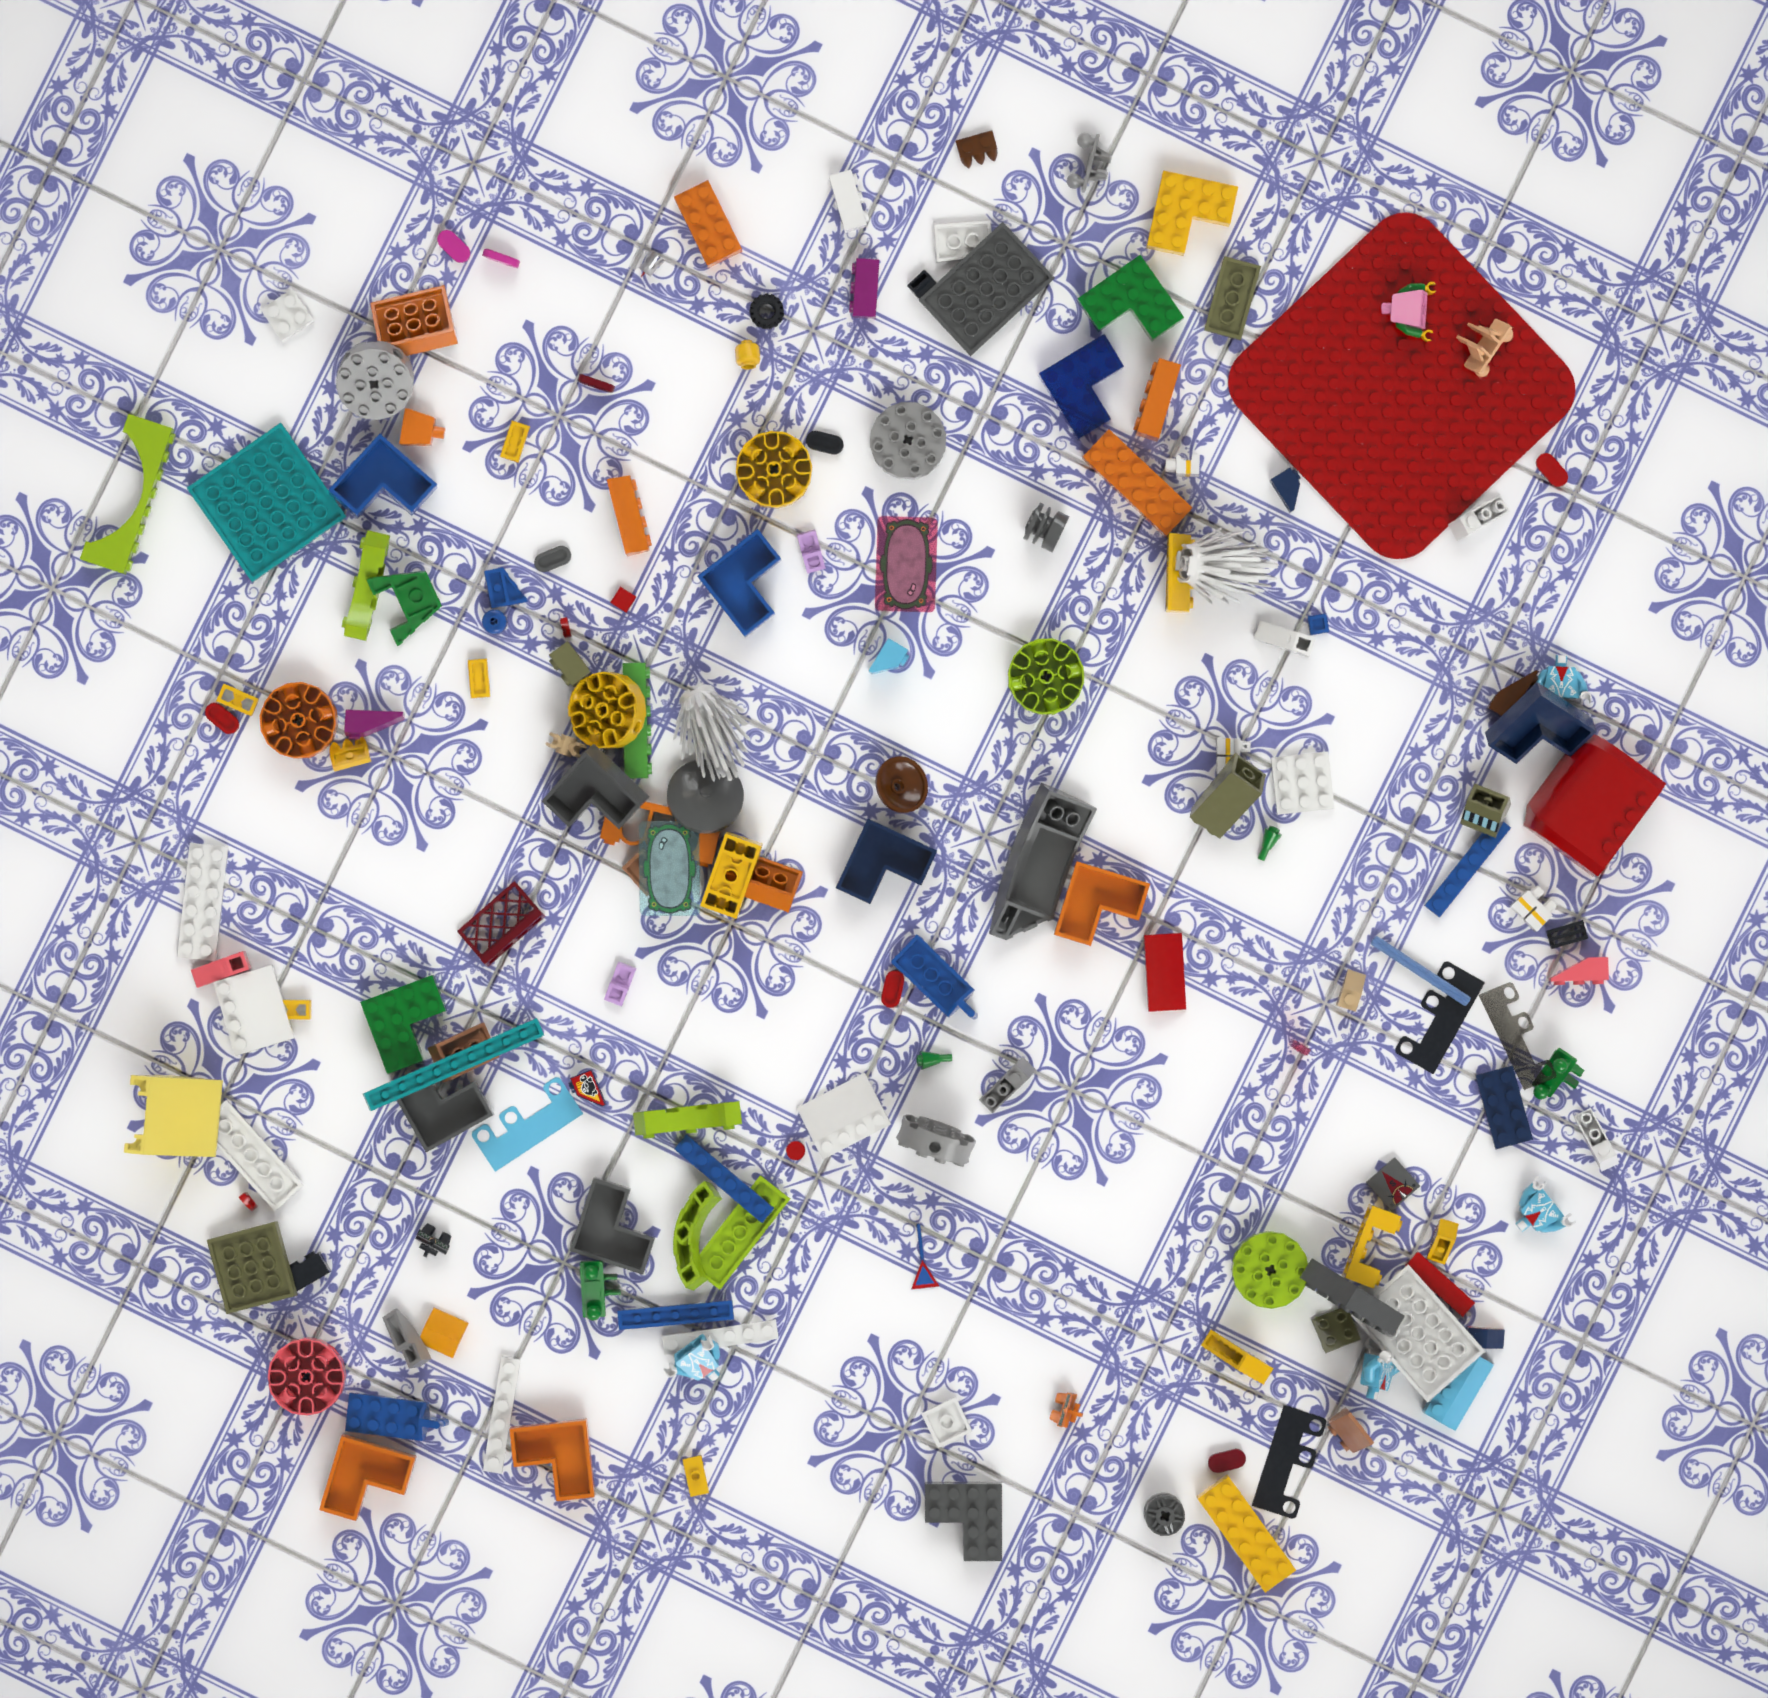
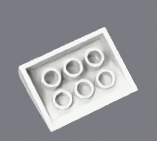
[213,965,295,1056]
[797,1073,891,1159]

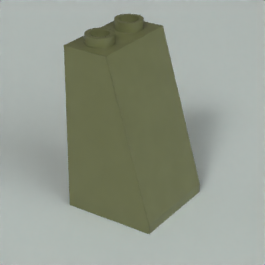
[1190,753,1266,839]

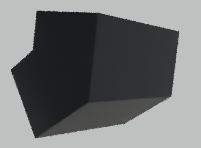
[907,270,937,300]

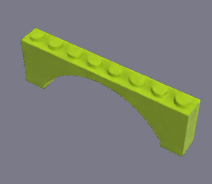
[80,414,176,575]

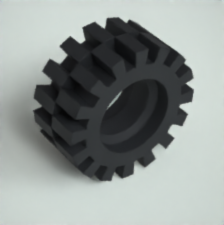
[749,293,784,329]

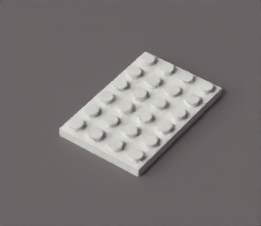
[1351,1264,1486,1402]

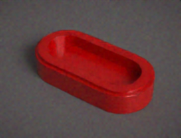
[1536,453,1568,487]
[205,703,240,734]
[881,970,904,1008]

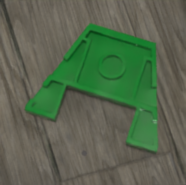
[366,571,442,646]

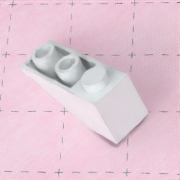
[1448,495,1510,541]
[1254,621,1316,657]
[1574,1108,1619,1172]

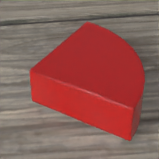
[560,617,572,638]
[238,1192,258,1211]

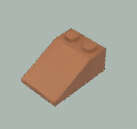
[427,1022,499,1083]
[1328,1407,1374,1453]

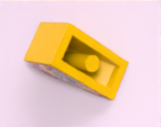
[1427,1218,1459,1265]

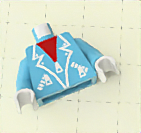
[1537,655,1592,705]
[1515,1176,1576,1233]
[663,1334,720,1381]
[1360,1351,1400,1400]

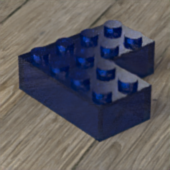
[1038,334,1124,441]

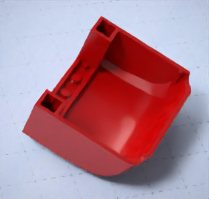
[1523,734,1666,877]

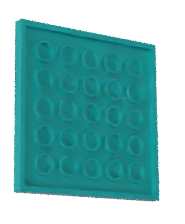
[187,422,347,583]

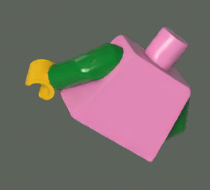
[1381,282,1436,341]

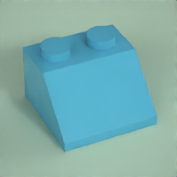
[868,638,909,675]

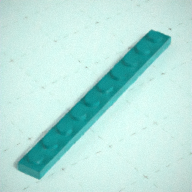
[363,1018,545,1111]

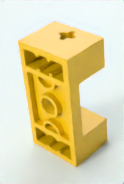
[700,831,763,919]
[1342,1204,1403,1289]

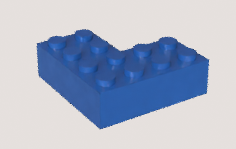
[328,434,437,519]
[697,529,782,638]

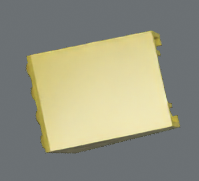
[124,1075,223,1157]

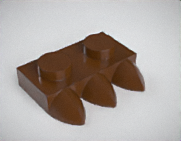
[955,130,998,169]

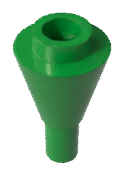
[1258,825,1282,861]
[916,1051,952,1070]

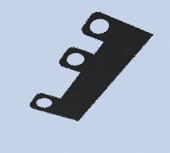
[1395,962,1485,1074]
[1252,1405,1327,1519]

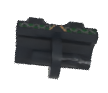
[415,1223,452,1258]

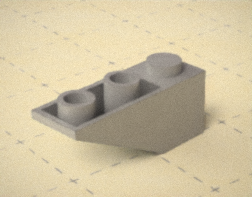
[979,1057,1036,1113]

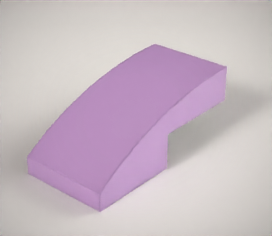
[797,529,826,574]
[604,962,637,1007]

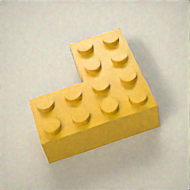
[1146,170,1238,256]

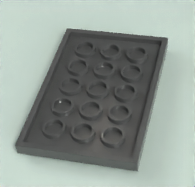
[918,222,1055,357]

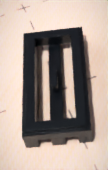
[1546,920,1589,949]

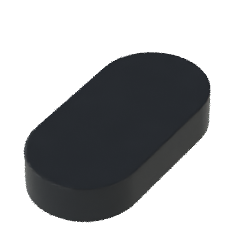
[806,431,844,455]

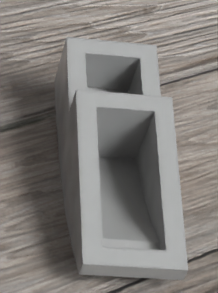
[382,1309,431,1369]

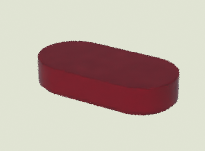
[577,374,615,393]
[1208,1448,1246,1473]

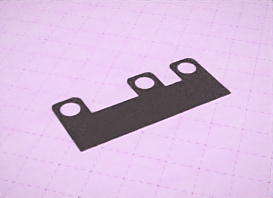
[1479,982,1557,1090]

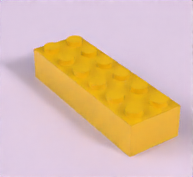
[1196,1474,1296,1593]

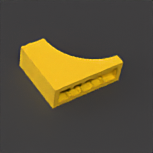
[1201,1330,1274,1385]

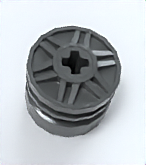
[1023,502,1070,553]
[1144,1493,1185,1536]

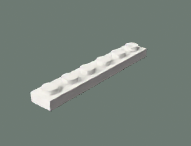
[662,1319,779,1355]
[483,1356,521,1474]

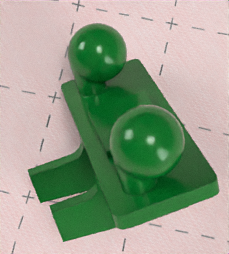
[1532,1048,1585,1100]
[580,1261,621,1321]

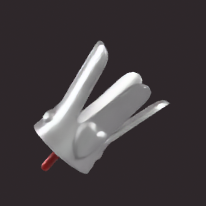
[639,249,666,277]

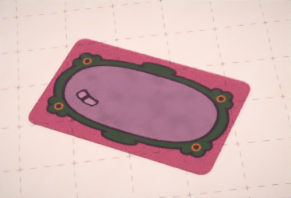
[875,516,938,612]

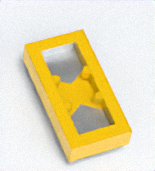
[216,684,259,716]
[283,1000,311,1020]

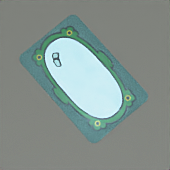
[639,821,700,916]

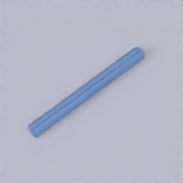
[1371,936,1471,1006]

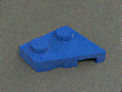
[484,567,528,609]

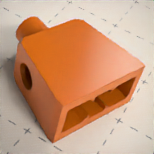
[399,408,446,446]

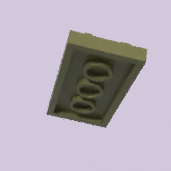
[1204,256,1261,341]

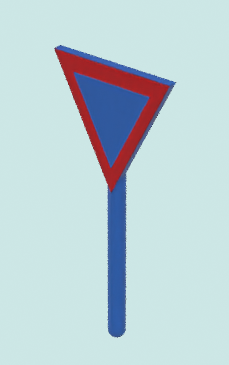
[911,1223,939,1290]

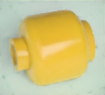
[735,340,761,370]

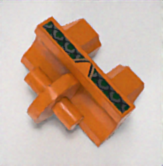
[1049,1393,1084,1428]

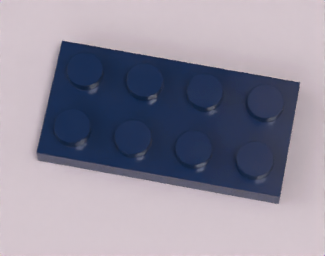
[1475,1065,1533,1150]

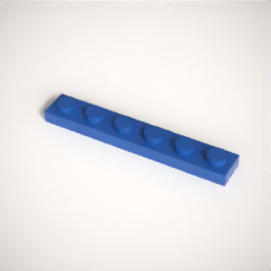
[1424,821,1511,918]
[674,1134,775,1223]
[617,1300,734,1330]

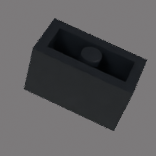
[290,1251,331,1291]

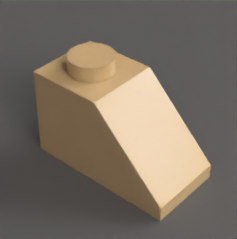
[1336,969,1366,1012]

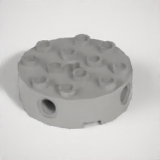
[336,341,414,420]
[870,402,946,480]
[896,1114,976,1167]

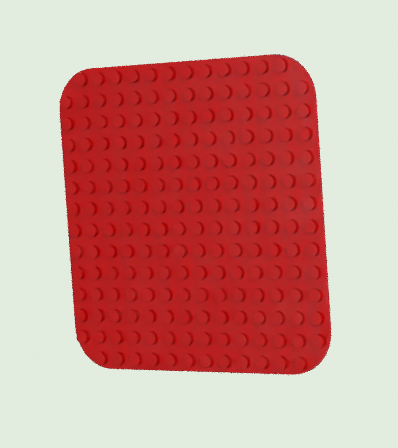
[1228,212,1576,559]

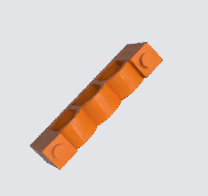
[600,802,720,868]

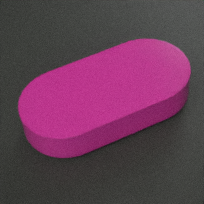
[437,230,471,263]
[482,249,520,269]

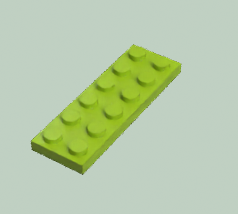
[700,1175,791,1290]

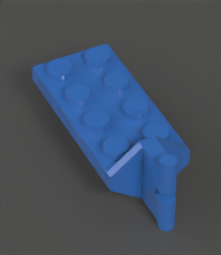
[891,935,978,1020]
[345,1392,449,1441]

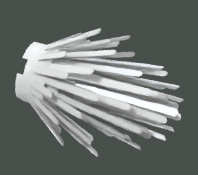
[1175,527,1279,604]
[673,684,750,782]

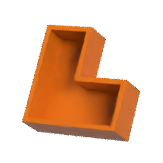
[1053,861,1150,946]
[509,1418,596,1501]
[319,1434,417,1521]

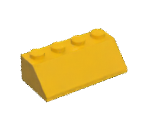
[1166,533,1195,613]

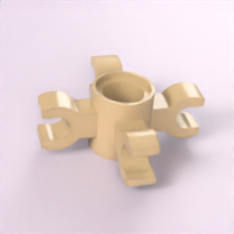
[546,732,587,758]

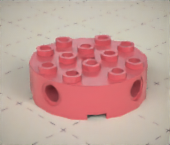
[268,1337,346,1416]

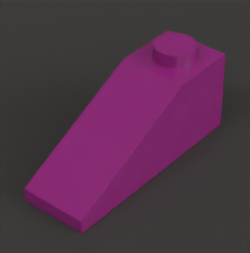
[344,710,405,740]

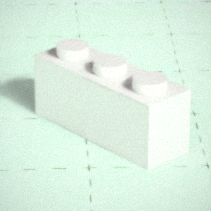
[829,169,869,233]

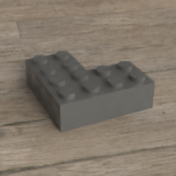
[542,744,650,829]
[397,1066,495,1152]
[570,1177,656,1275]
[1300,1258,1405,1335]
[925,1482,1002,1561]

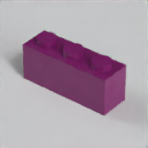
[849,258,879,319]

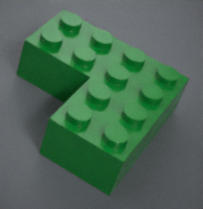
[1077,255,1184,341]
[360,975,448,1074]

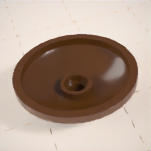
[875,756,928,813]

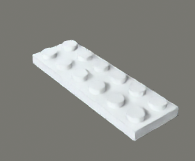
[177,843,229,961]
[217,1100,304,1211]

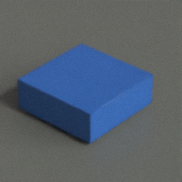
[1307,613,1329,635]

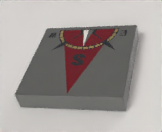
[1366,1157,1420,1211]

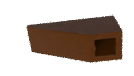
[1487,670,1539,717]

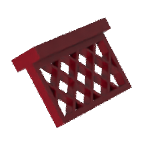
[457,881,546,967]

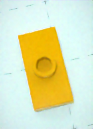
[500,420,530,463]
[468,658,490,699]
[682,1455,709,1497]

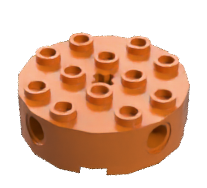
[259,682,338,759]

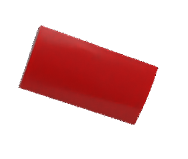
[1144,933,1186,1012]

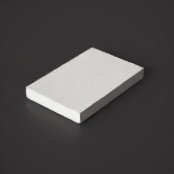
[933,220,992,263]

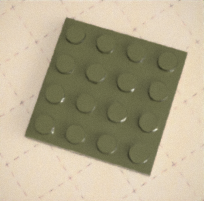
[207,1221,298,1314]

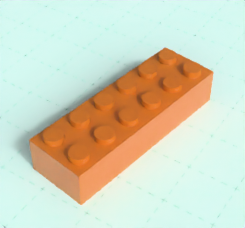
[1082,429,1192,537]

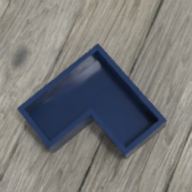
[1485,682,1597,764]
[836,819,937,904]

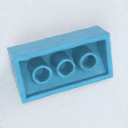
[1422,1357,1494,1431]

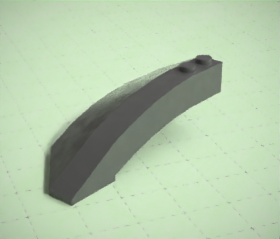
[989,783,1097,940]

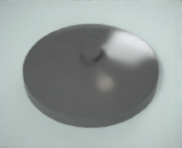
[667,759,744,834]

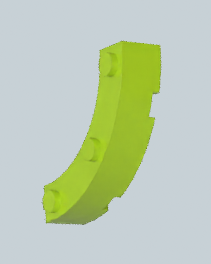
[342,530,390,641]
[633,1101,742,1139]
[673,1181,722,1291]

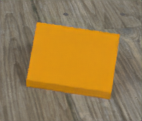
[420,1308,469,1358]

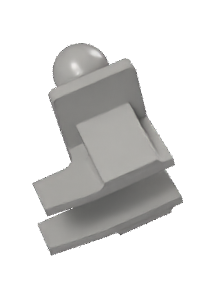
[1067,133,1112,193]

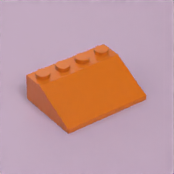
[370,285,458,356]

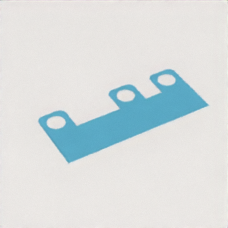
[472,1077,583,1172]

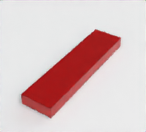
[1405,1251,1475,1317]

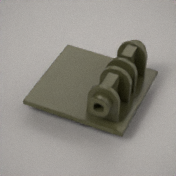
[1311,1308,1361,1354]

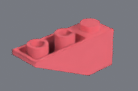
[191,951,251,988]
[1549,957,1609,985]

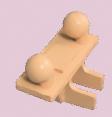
[1456,319,1513,377]

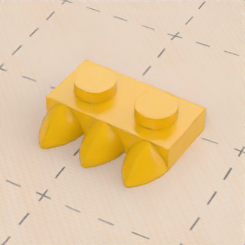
[329,737,371,772]

